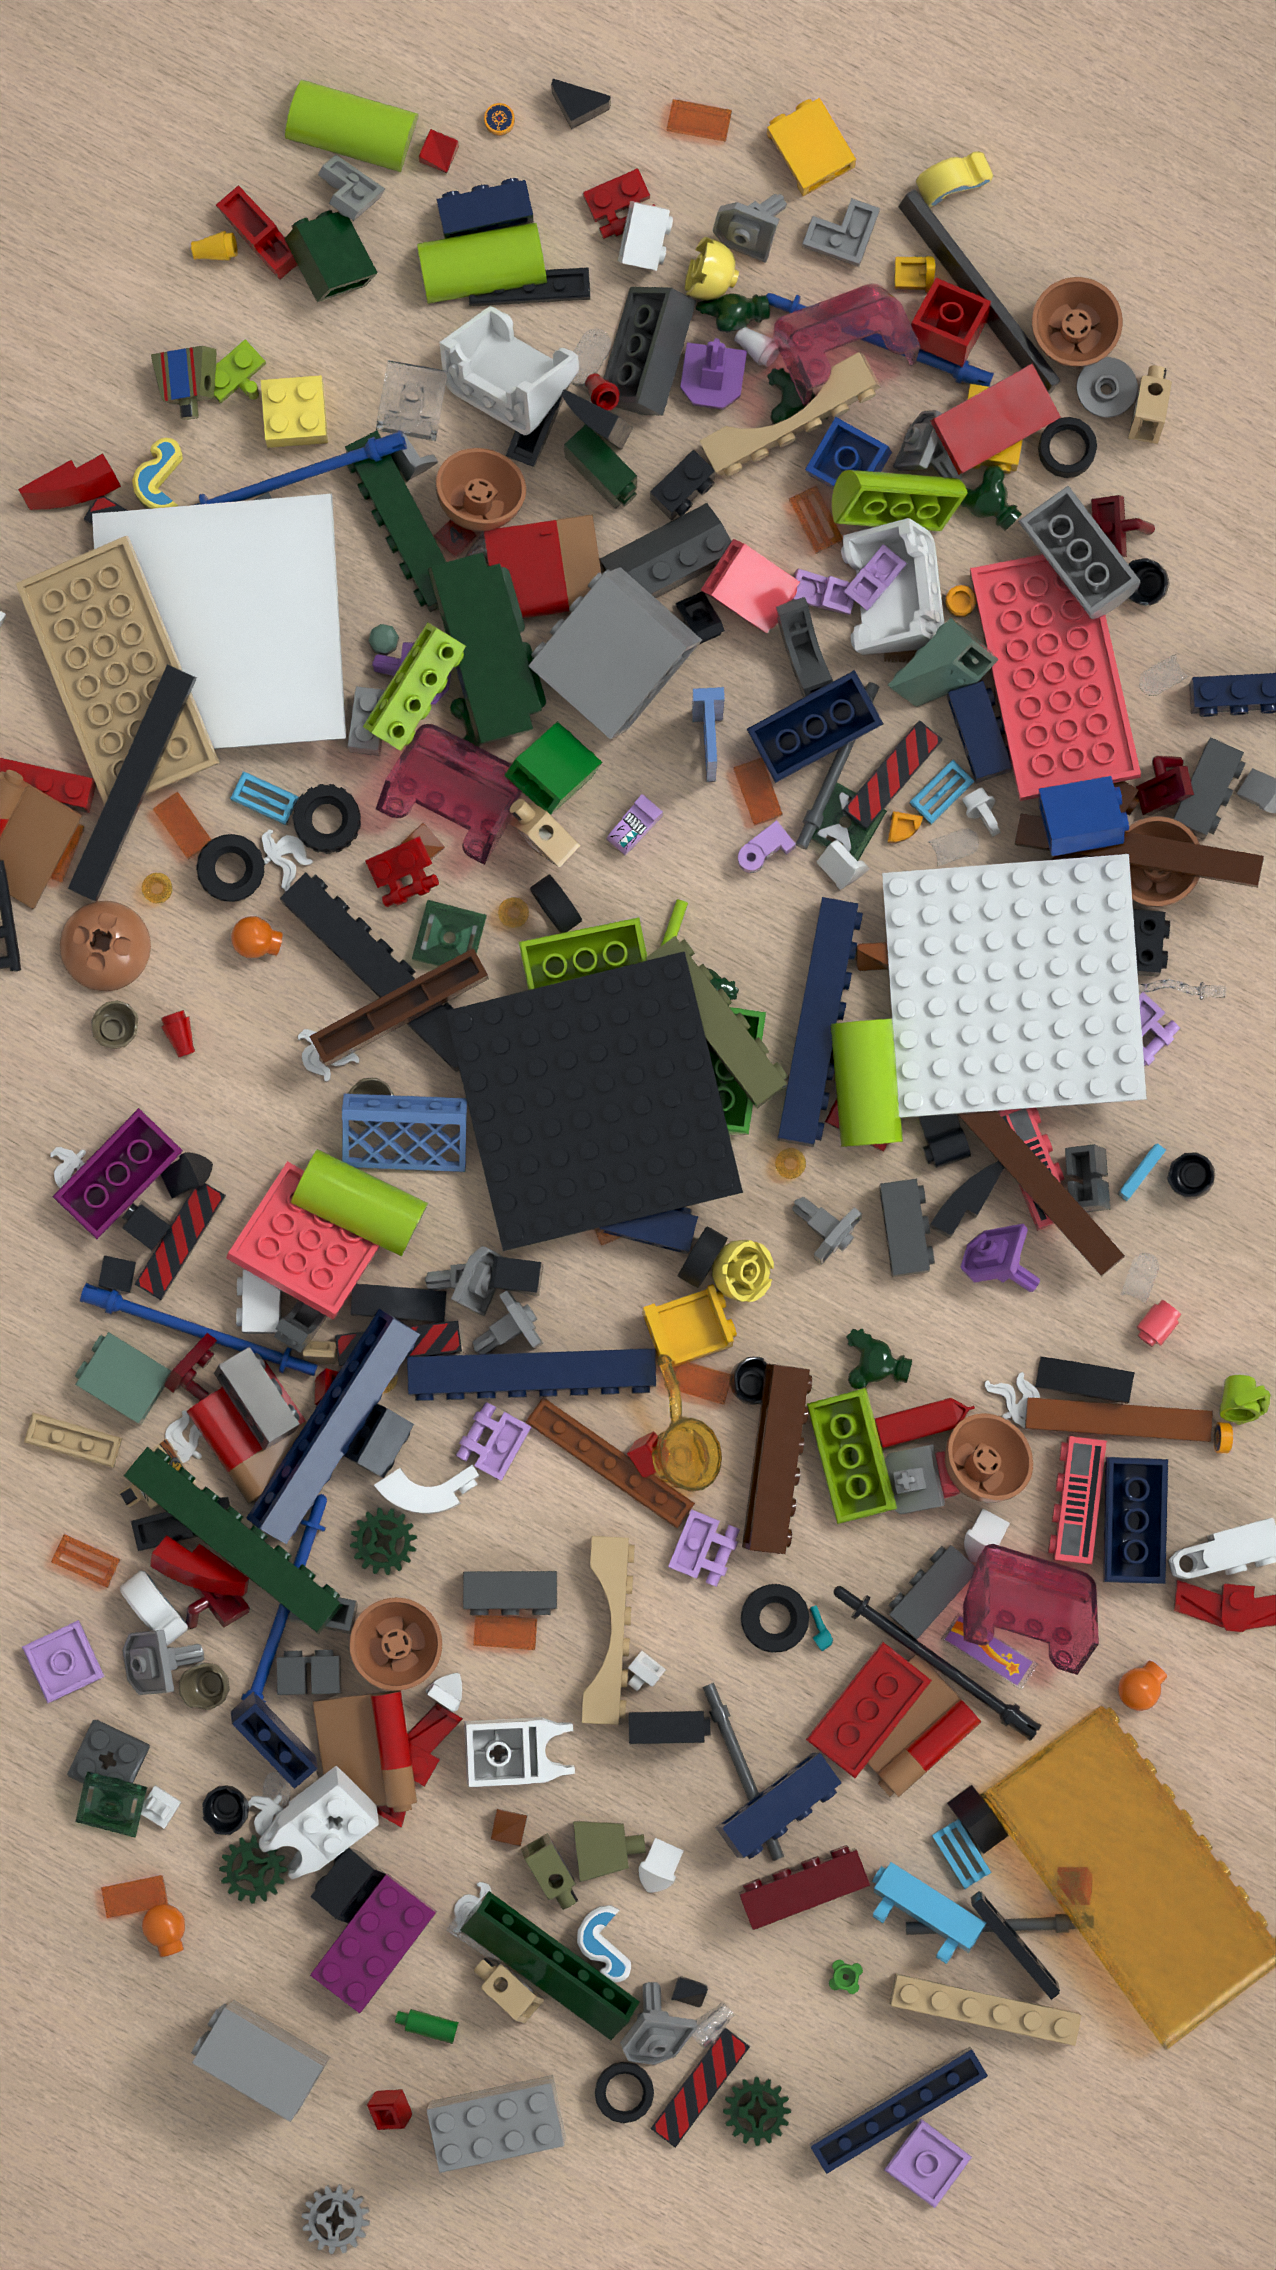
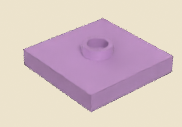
[22,1620,105,1703]
[884,2119,972,2208]

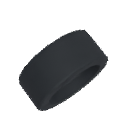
[1038,417,1097,478]
[530,874,582,933]
[678,1226,728,1288]
[595,2062,654,2123]

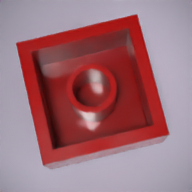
[907,277,992,367]

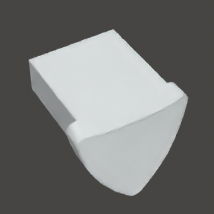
[816,840,870,890]
[964,1509,1010,1562]
[425,1673,462,1712]
[638,1838,684,1893]

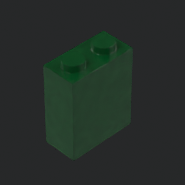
[284,210,378,302]
[564,424,637,509]

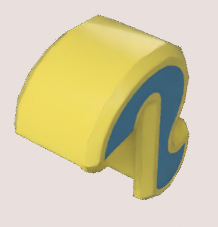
[916,151,994,207]
[132,438,183,509]

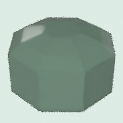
[369,624,399,656]

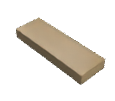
[24,1413,123,1468]

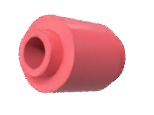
[1137,1300,1181,1347]

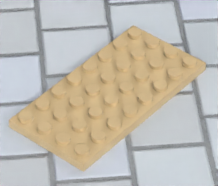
[15,536,220,805]

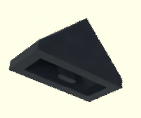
[551,79,611,129]
[490,1256,543,1296]
[947,1785,1009,1854]

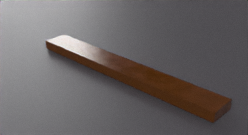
[1015,813,1264,888]
[957,1111,1125,1277]

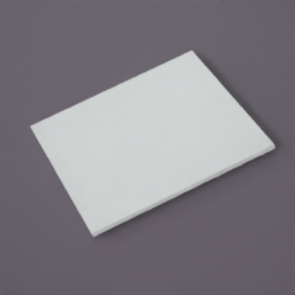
[92,494,346,749]
[882,854,1147,1118]

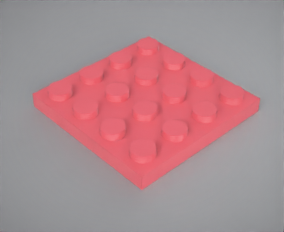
[226,1161,380,1320]

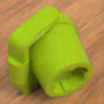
[1220,1375,1270,1425]

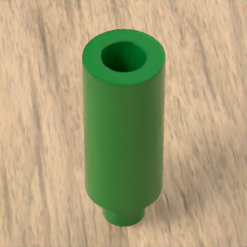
[395,2009,459,2044]

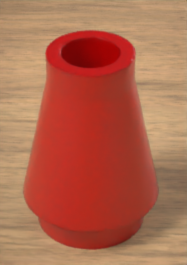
[585,373,620,411]
[161,1010,195,1058]

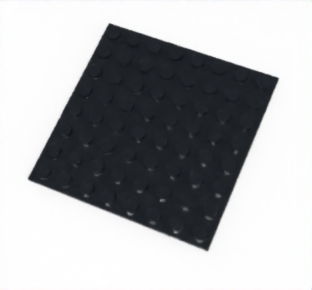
[446,951,743,1251]

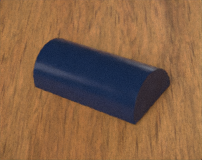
[747,670,884,783]
[1103,1457,1168,1584]

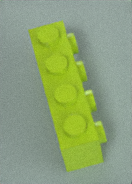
[363,622,466,751]

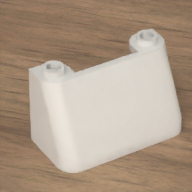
[439,306,579,435]
[841,518,944,655]

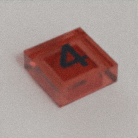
[434,519,477,558]

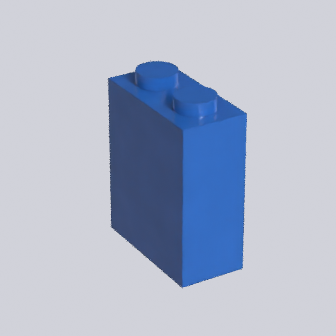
[1038,776,1129,856]

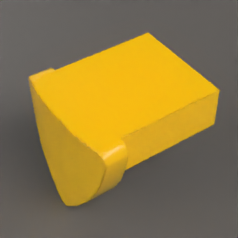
[895,256,936,293]

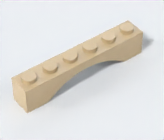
[699,352,881,477]
[582,1536,635,1725]
[889,1973,1082,2046]

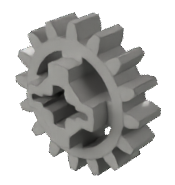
[302,2184,370,2254]

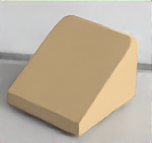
[303,1341,336,1364]

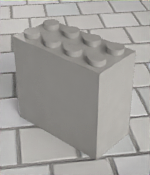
[529,567,702,739]
[191,2000,330,2122]
[427,2075,566,2173]

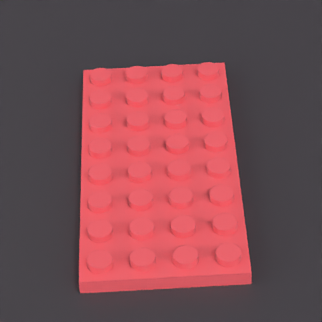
[970,554,1141,801]

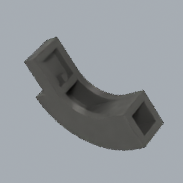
[776,597,833,698]
[274,1300,327,1353]

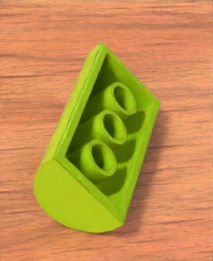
[285,80,419,172]
[417,223,547,304]
[832,470,968,531]
[519,917,647,990]
[831,1019,903,1147]
[290,1149,428,1257]
[807,1388,897,1524]

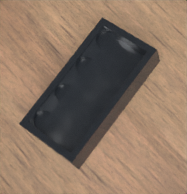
[561,389,633,449]

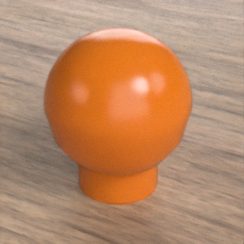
[231,916,283,958]
[1118,1660,1167,1711]
[142,1904,185,1957]

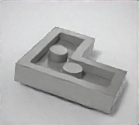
[318,155,385,221]
[802,198,880,267]

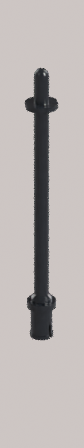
[833,1586,1041,1741]

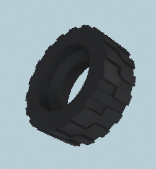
[293,784,361,854]
[196,834,265,902]
[741,1584,809,1653]

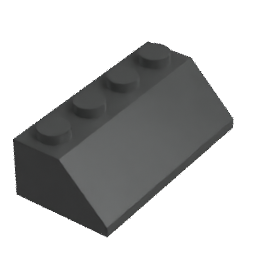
[604,287,696,416]
[600,503,732,598]

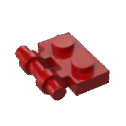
[583,168,655,239]
[365,836,439,907]

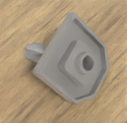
[713,194,787,263]
[893,410,962,480]
[792,1197,862,1265]
[425,1246,503,1316]
[473,1290,543,1354]
[885,1445,945,1514]
[122,1630,204,1695]
[620,1982,698,2065]

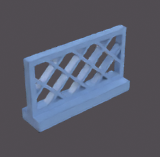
[692,687,725,782]
[342,1094,467,1172]

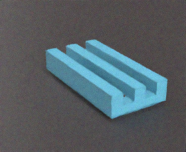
[909,760,974,825]
[230,771,299,825]
[1118,1144,1166,1201]
[932,1819,991,1889]

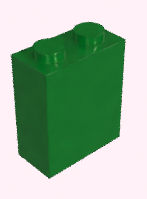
[504,721,603,815]

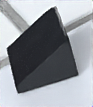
[98,1255,136,1293]

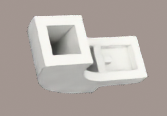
[374,1465,480,1514]

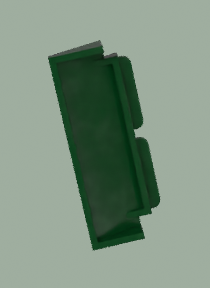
[428,552,546,745]

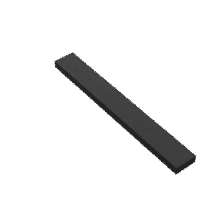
[898,189,1060,394]
[68,664,197,902]

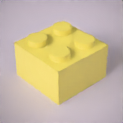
[261,375,328,448]

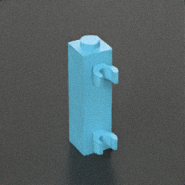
[872,1862,986,1964]

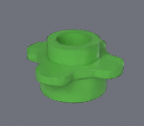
[829,1960,863,1994]

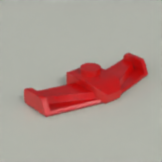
[1174,1580,1276,1632]
[377,1703,463,1828]

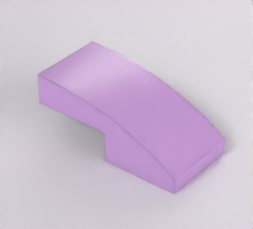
[844,544,908,611]
[792,568,854,615]

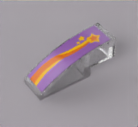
[941,1613,1038,1690]

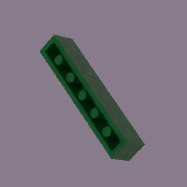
[345,430,446,612]
[460,1891,640,2040]

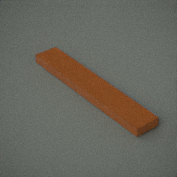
[526,1397,695,1529]
[1025,1397,1213,1442]

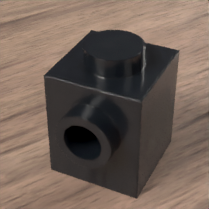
[122,1200,172,1250]

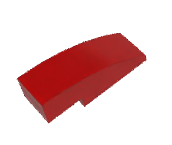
[216,185,298,280]
[18,453,121,510]
[150,1536,249,1596]

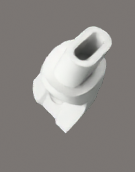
[962,788,1001,837]

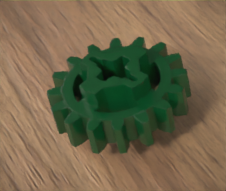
[350,1508,418,1575]
[219,1835,287,1904]
[723,2076,791,2146]

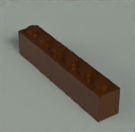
[309,948,489,1067]
[742,1363,812,1554]

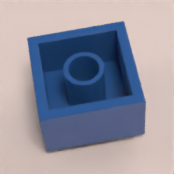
[805,417,892,489]

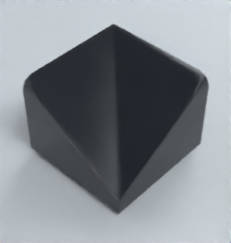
[671,1976,708,2007]

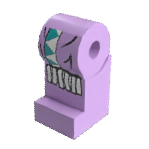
[606,794,663,855]
[738,820,796,873]

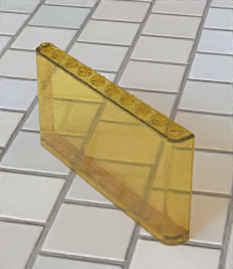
[980,1706,1276,2050]

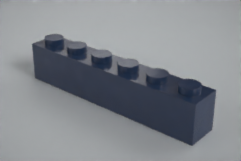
[809,2047,988,2174]

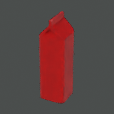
[874,1398,975,1448]

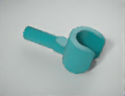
[810,1605,833,1651]

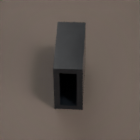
[629,1711,711,1744]

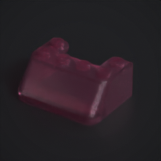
[773,283,920,406]
[376,724,523,865]
[963,1544,1099,1675]

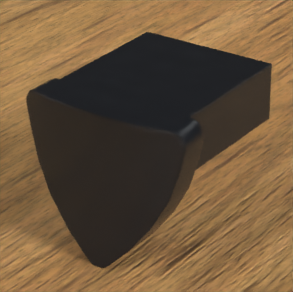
[160,1152,213,1199]

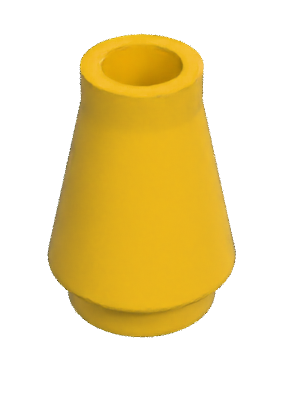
[191,231,238,261]

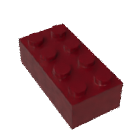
[738,1845,870,1930]

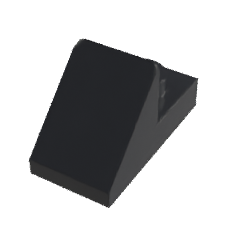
[676,591,725,644]

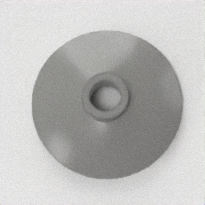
[1077,357,1138,418]

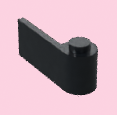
[919,1114,971,1168]

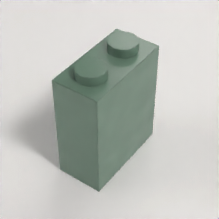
[75,1332,172,1425]

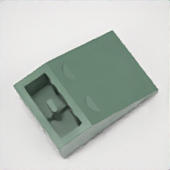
[888,618,999,707]

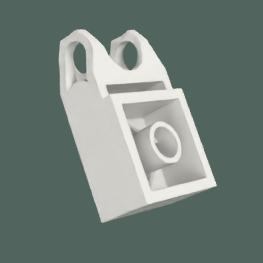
[1168,1518,1276,1579]
[464,1717,575,1787]
[259,1766,379,1879]

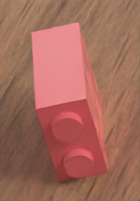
[701,539,800,633]

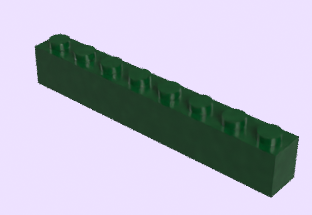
[124,1447,342,1634]

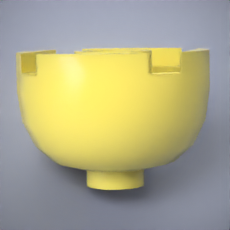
[685,237,739,301]
[712,1240,774,1302]

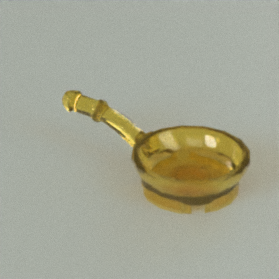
[652,1353,722,1492]

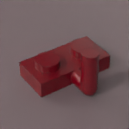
[1091,495,1155,557]
[1136,756,1194,816]
[164,1333,217,1401]
[186,1588,250,1629]

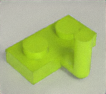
[214,339,266,403]

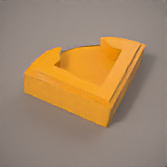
[888,811,923,843]

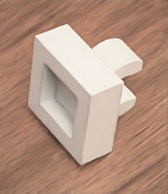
[628,1651,666,1691]
[138,1785,181,1829]

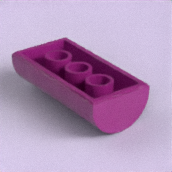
[52,1108,183,1239]

